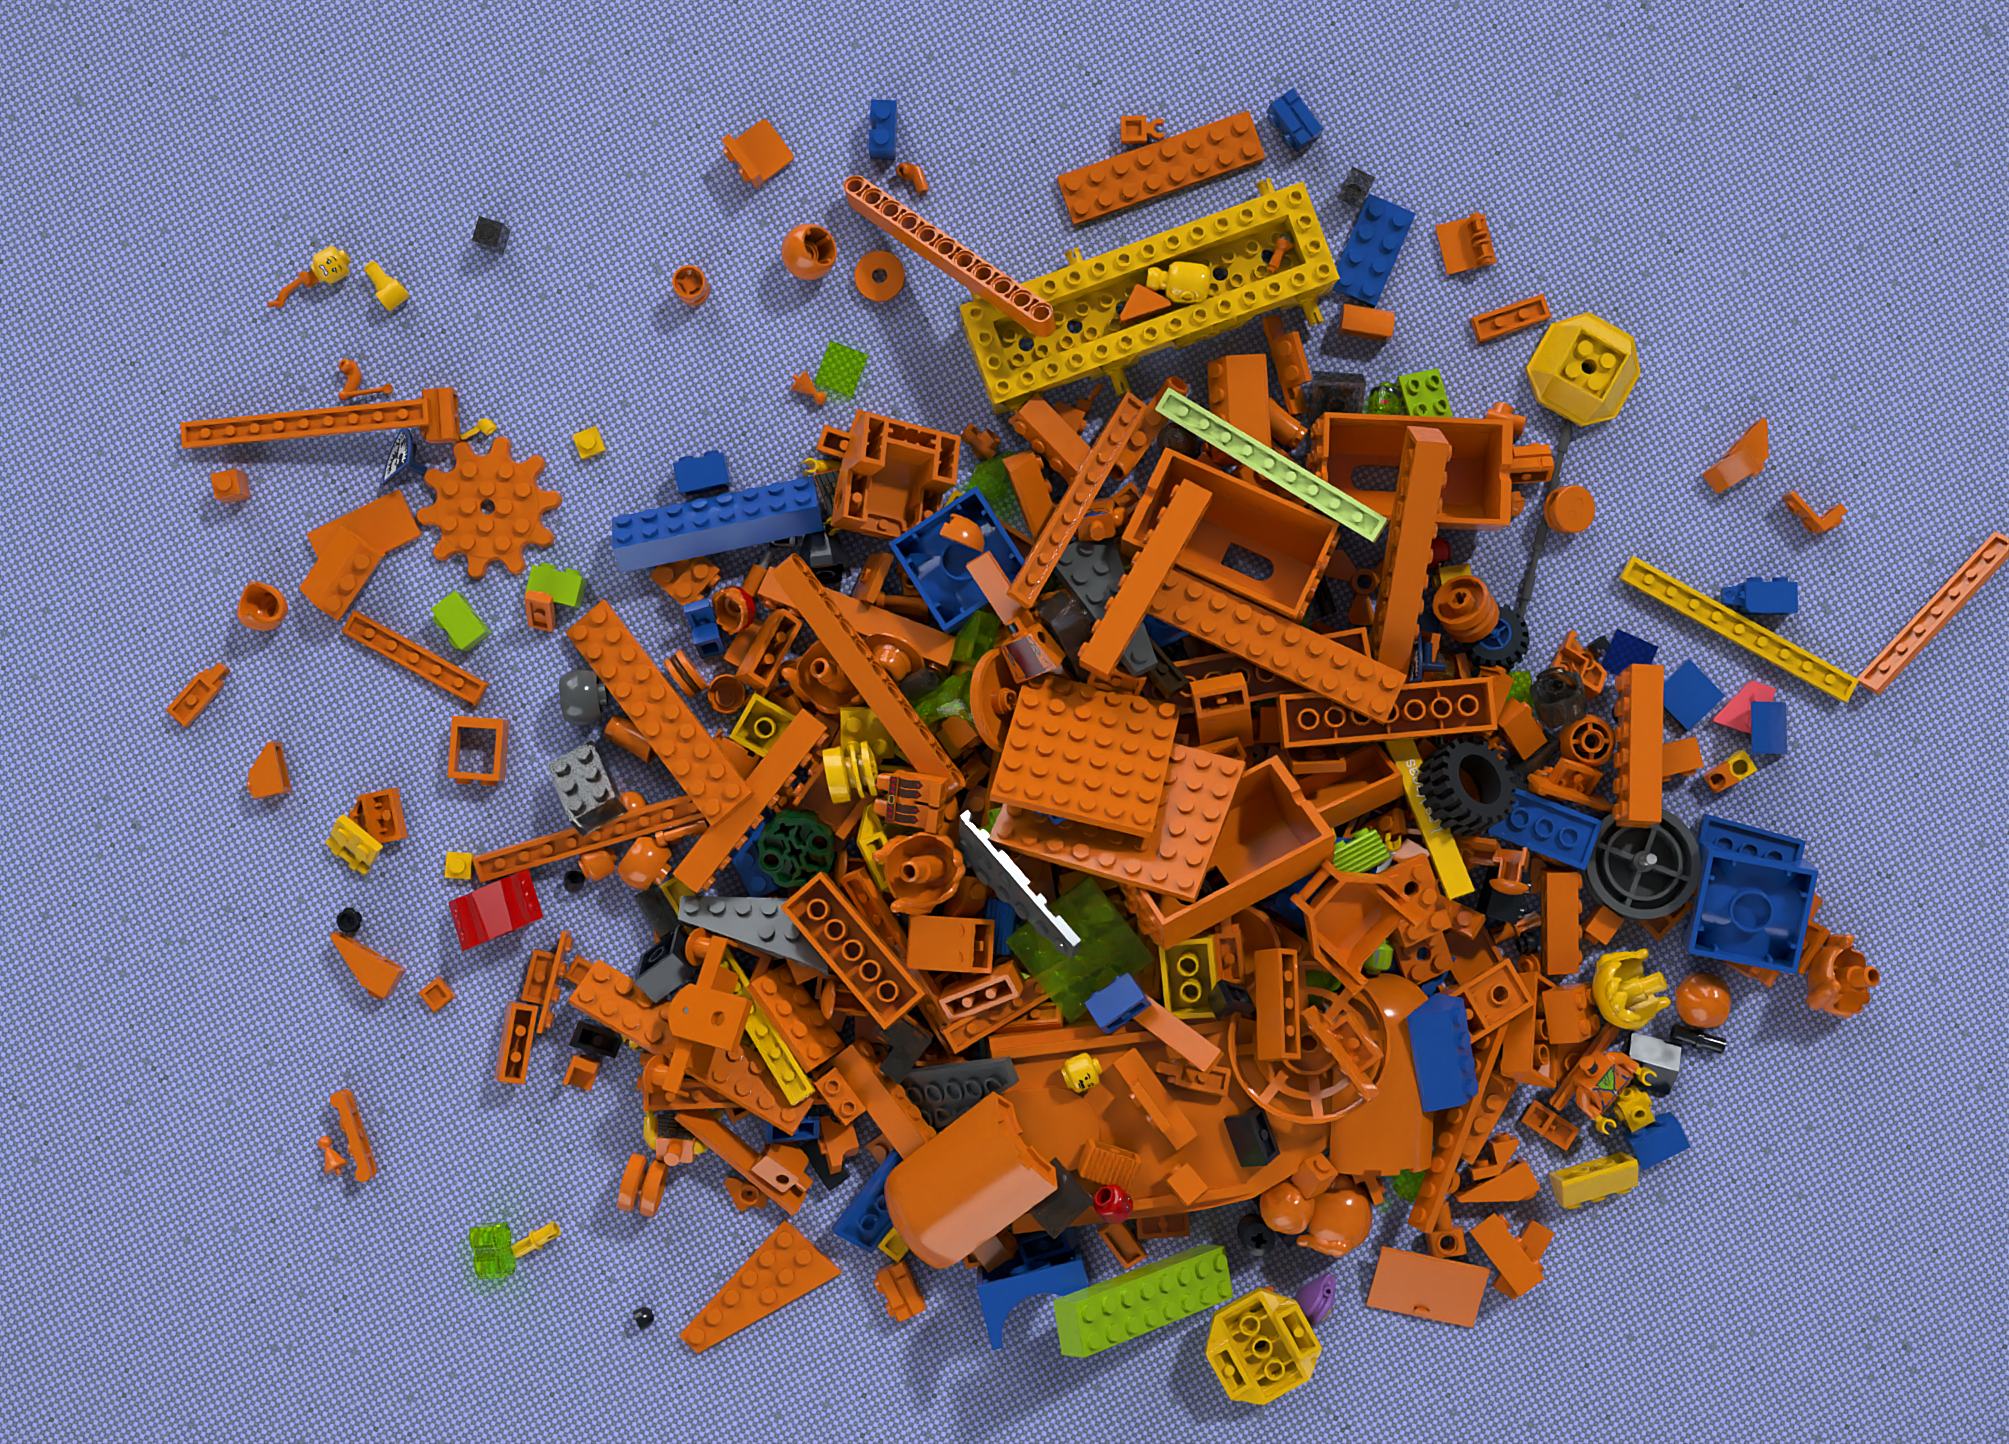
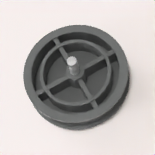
[1580,809,1701,920]

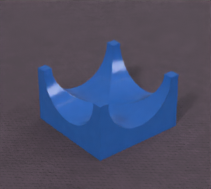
[888,486,1025,637]
[1681,841,1819,974]
[976,1244,1090,1350]

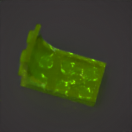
[907,670,976,727]

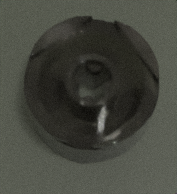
[1530,667,1588,729]

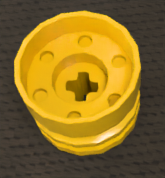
[822,741,879,804]

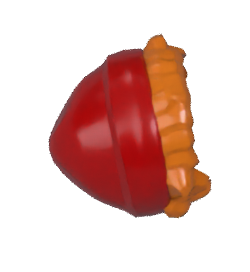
[712,586,756,635]

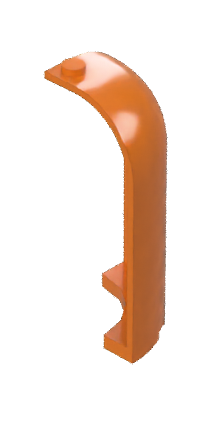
[1329,971,1434,1176]
[884,1091,1058,1269]

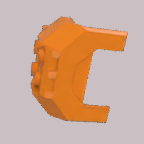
[1290,859,1430,996]

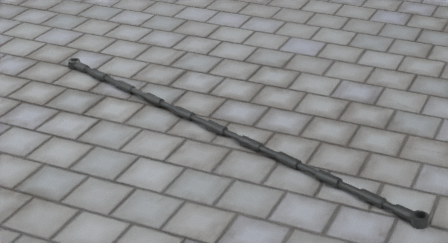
[1485,363,1588,745]

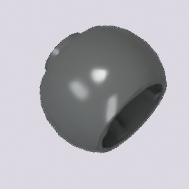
[559,669,608,725]

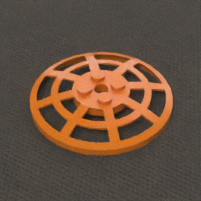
[1228,961,1391,1124]

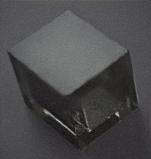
[1337,166,1375,209]
[472,216,510,255]

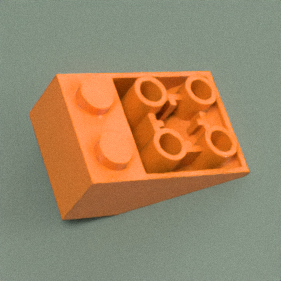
[1189,672,1254,747]
[906,915,995,974]

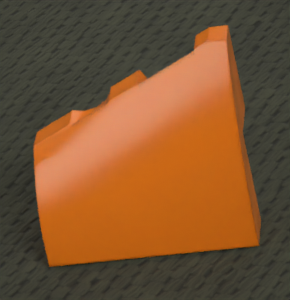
[1547,630,1608,701]

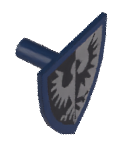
[382,428,427,486]
[1408,629,1446,683]

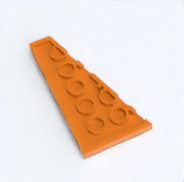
[679,1218,842,1353]

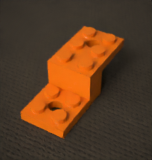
[1376,853,1455,985]
[1438,958,1535,1044]

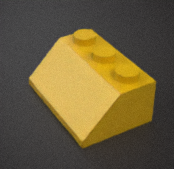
[1548,1151,1638,1209]

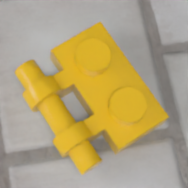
[325,814,383,876]

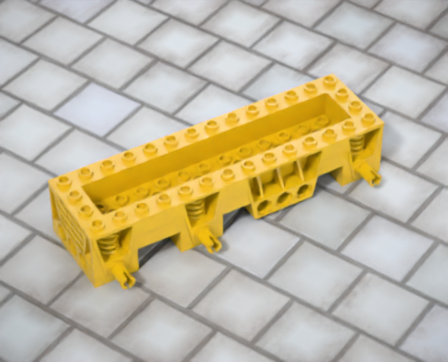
[959,178,1340,416]

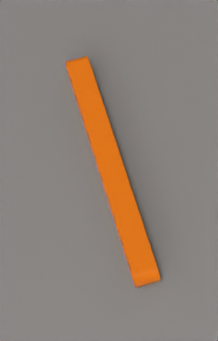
[843,175,1056,337]
[773,553,966,801]

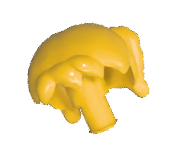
[1592,948,1671,1031]

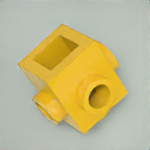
[1612,1085,1656,1133]

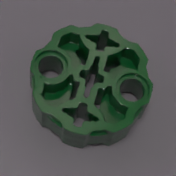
[757,809,835,888]

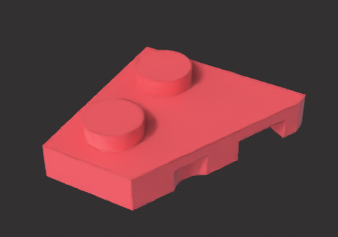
[1710,680,1776,736]

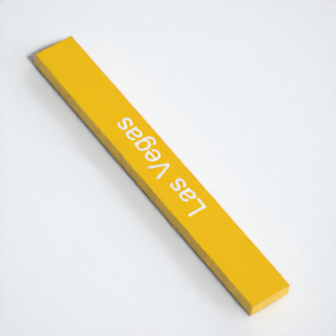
[1384,739,1475,901]

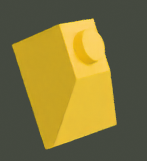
[729,692,796,758]

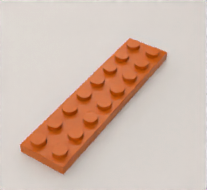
[1057,110,1266,227]

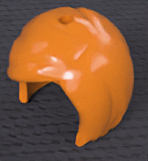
[237,581,288,631]

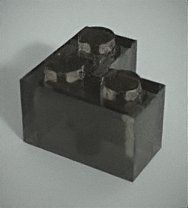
[873,1016,933,1085]

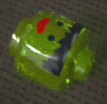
[1367,382,1403,415]

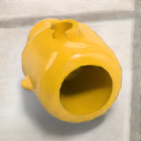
[1146,261,1211,305]

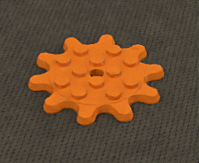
[416,436,562,580]

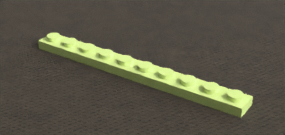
[1155,387,1389,543]

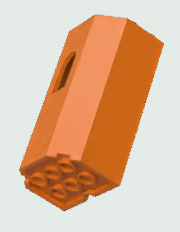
[1305,412,1513,531]
[1120,447,1341,624]
[1116,755,1335,951]

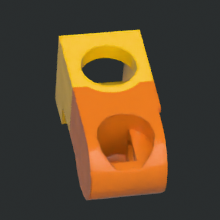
[1702,749,1757,794]

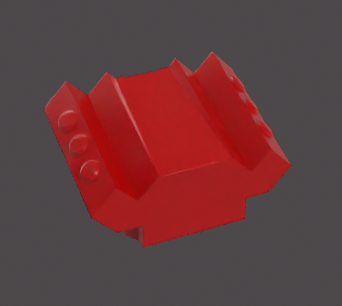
[448,869,544,952]

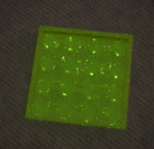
[1005,875,1155,1024]

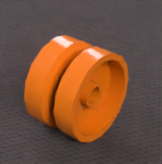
[1432,575,1500,643]
[617,1152,669,1218]

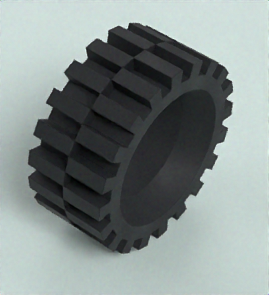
[1417,736,1517,837]

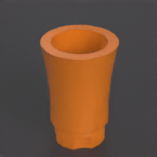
[1269,396,1308,450]
[604,715,657,764]

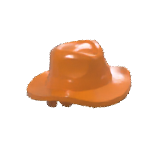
[864,632,924,685]

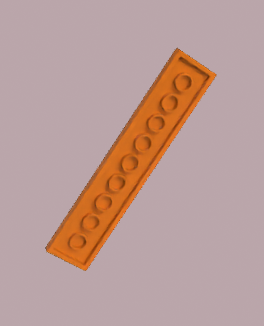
[1147,567,1407,725]
[565,599,755,828]
[568,959,820,1137]

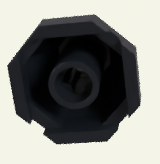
[799,520,851,585]

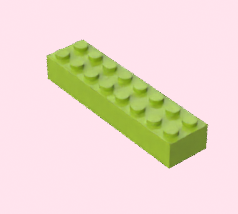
[1053,1244,1233,1358]

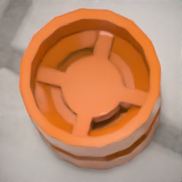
[672,265,710,306]

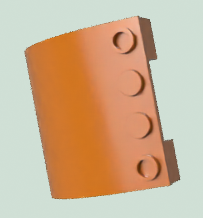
[831,411,961,541]

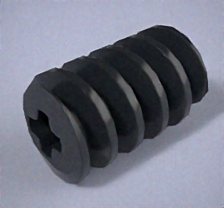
[1237,1214,1275,1256]

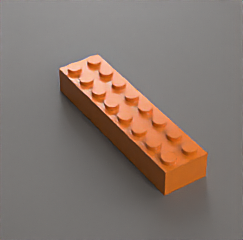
[1276,676,1498,750]

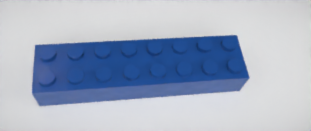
[612,476,824,573]

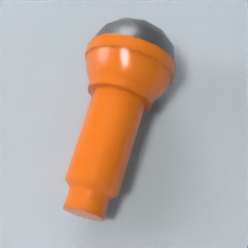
[1267,234,1293,273]

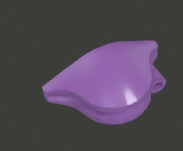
[1295,1272,1336,1327]

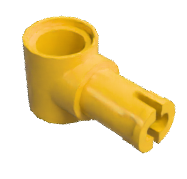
[364,261,411,312]

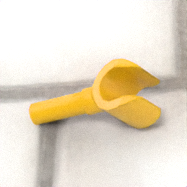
[460,418,497,441]

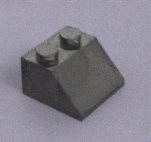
[1029,1156,1094,1239]

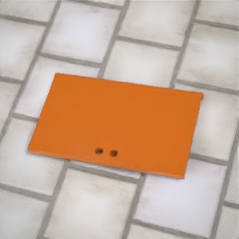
[1366,1246,1491,1328]

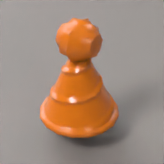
[791,371,827,405]
[317,1136,349,1176]

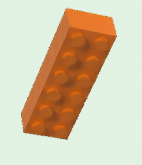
[1612,664,1664,828]
[780,871,929,1030]

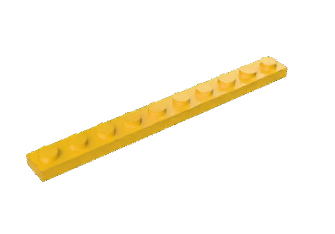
[1618,556,1859,703]
[660,876,816,1106]

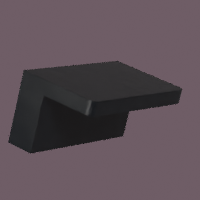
[1224,1105,1280,1167]

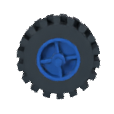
[1463,603,1530,670]

